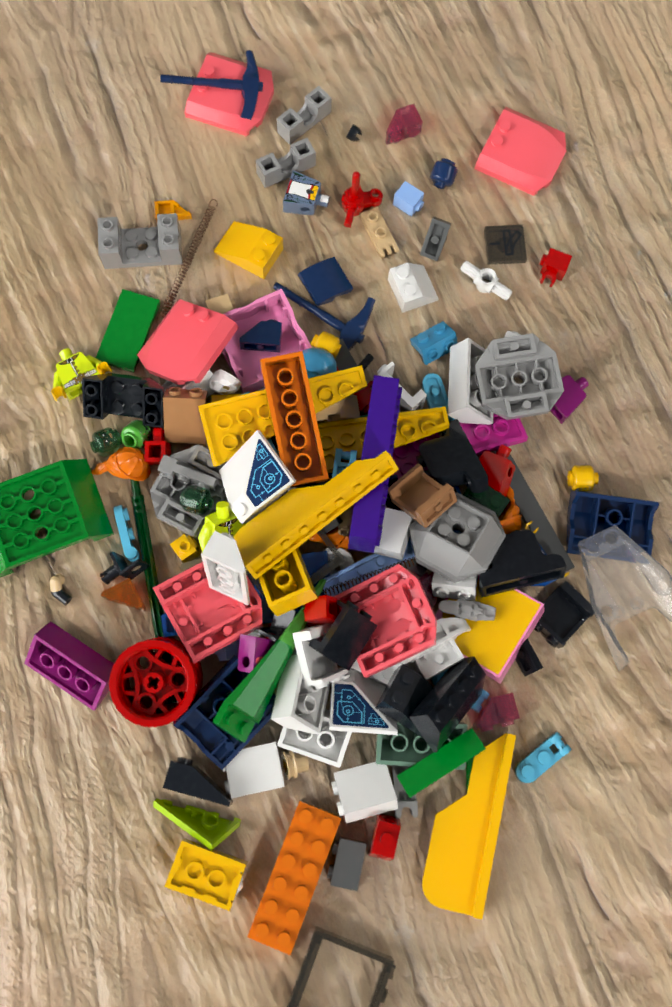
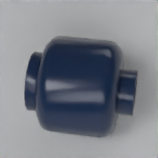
[430,158,458,189]

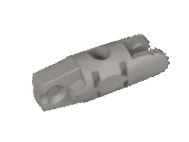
[439,599,496,621]

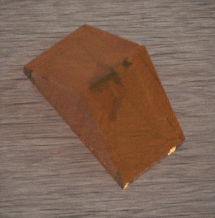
[101,578,146,611]

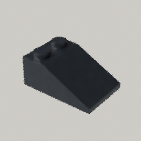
[375,664,433,738]
[163,757,233,807]

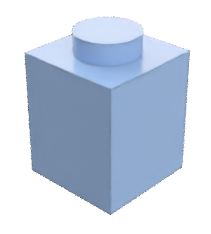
[393,181,424,217]

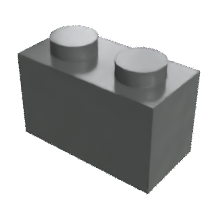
[327,836,367,891]

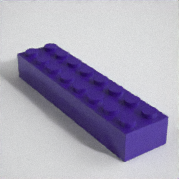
[348,375,402,553]

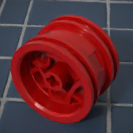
[109,637,203,727]

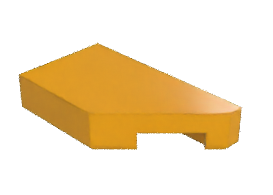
[154,200,192,222]

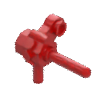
[341,171,383,228]

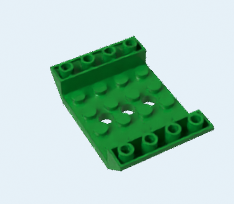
[0,459,114,578]

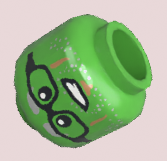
[121,420,152,449]

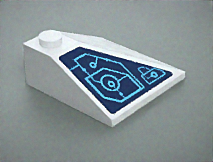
[219,430,296,524]
[329,668,398,735]

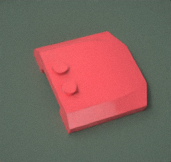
[185,52,274,136]
[474,107,566,196]
[137,299,239,385]
[153,562,263,664]
[333,564,437,678]

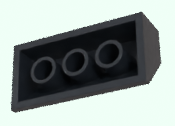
[409,657,486,753]

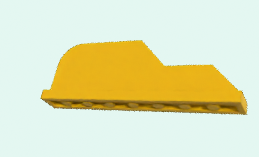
[234,450,399,580]
[422,733,516,920]

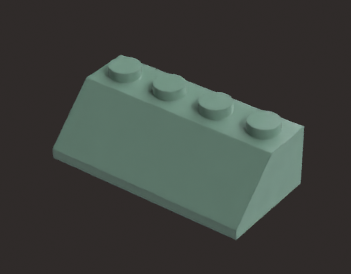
[376,722,467,770]

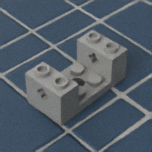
[97,213,183,269]

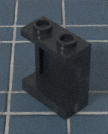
[534,581,597,649]
[309,600,378,671]

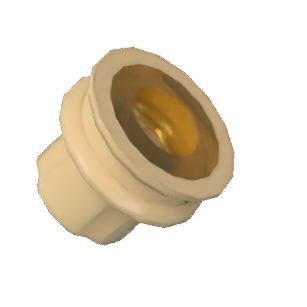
[280,750,309,780]

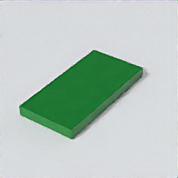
[96,289,161,373]

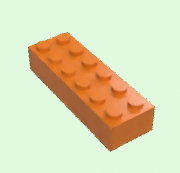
[260,351,329,488]
[247,800,341,955]

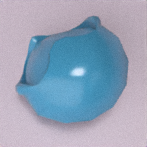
[303,347,337,378]

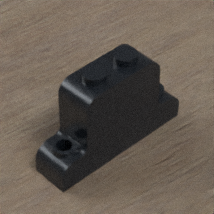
[416,419,488,493]
[478,530,567,598]

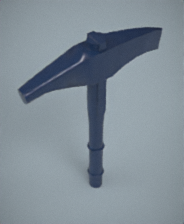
[160,50,263,120]
[273,282,375,351]

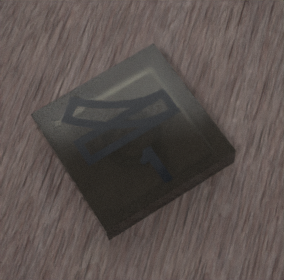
[484,225,527,265]

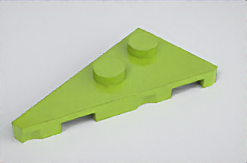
[153,798,241,851]

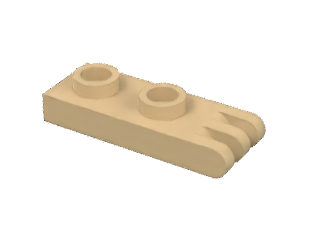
[360,207,399,259]

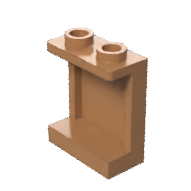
[163,387,208,444]
[388,463,457,528]

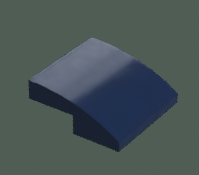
[298,257,353,306]

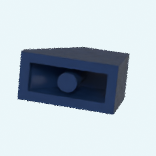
[239,320,282,353]

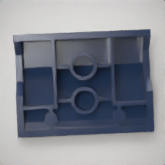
[566,490,659,564]
[173,655,276,770]

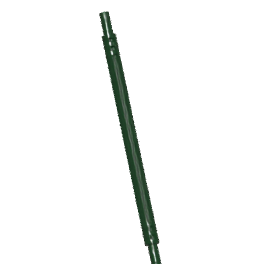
[130,479,177,704]

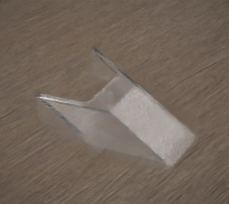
[578,525,672,671]

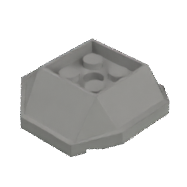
[474,333,564,420]
[150,445,228,538]
[409,493,506,583]

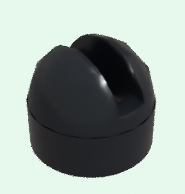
[346,124,362,142]

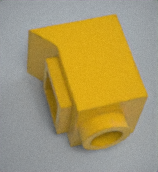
[170,534,202,563]

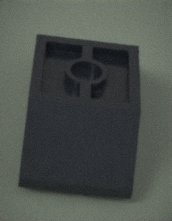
[82,373,164,428]

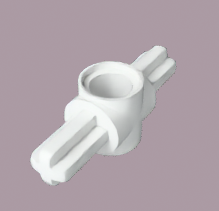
[460,261,512,301]

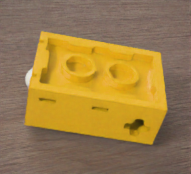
[164,838,247,911]

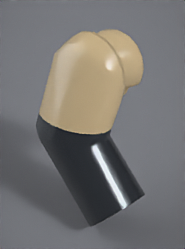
[49,574,72,606]

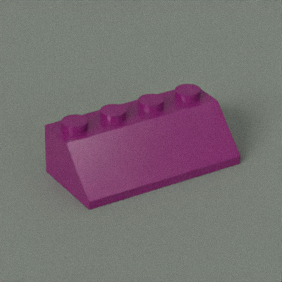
[24,621,114,711]

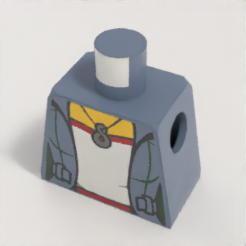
[283,171,330,215]

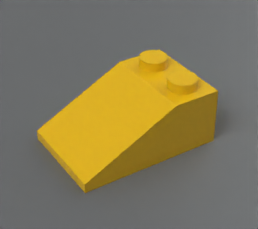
[214,221,283,279]

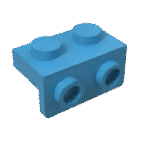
[410,321,458,365]

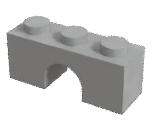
[277,86,332,144]
[256,138,316,188]

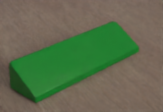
[397,728,486,798]

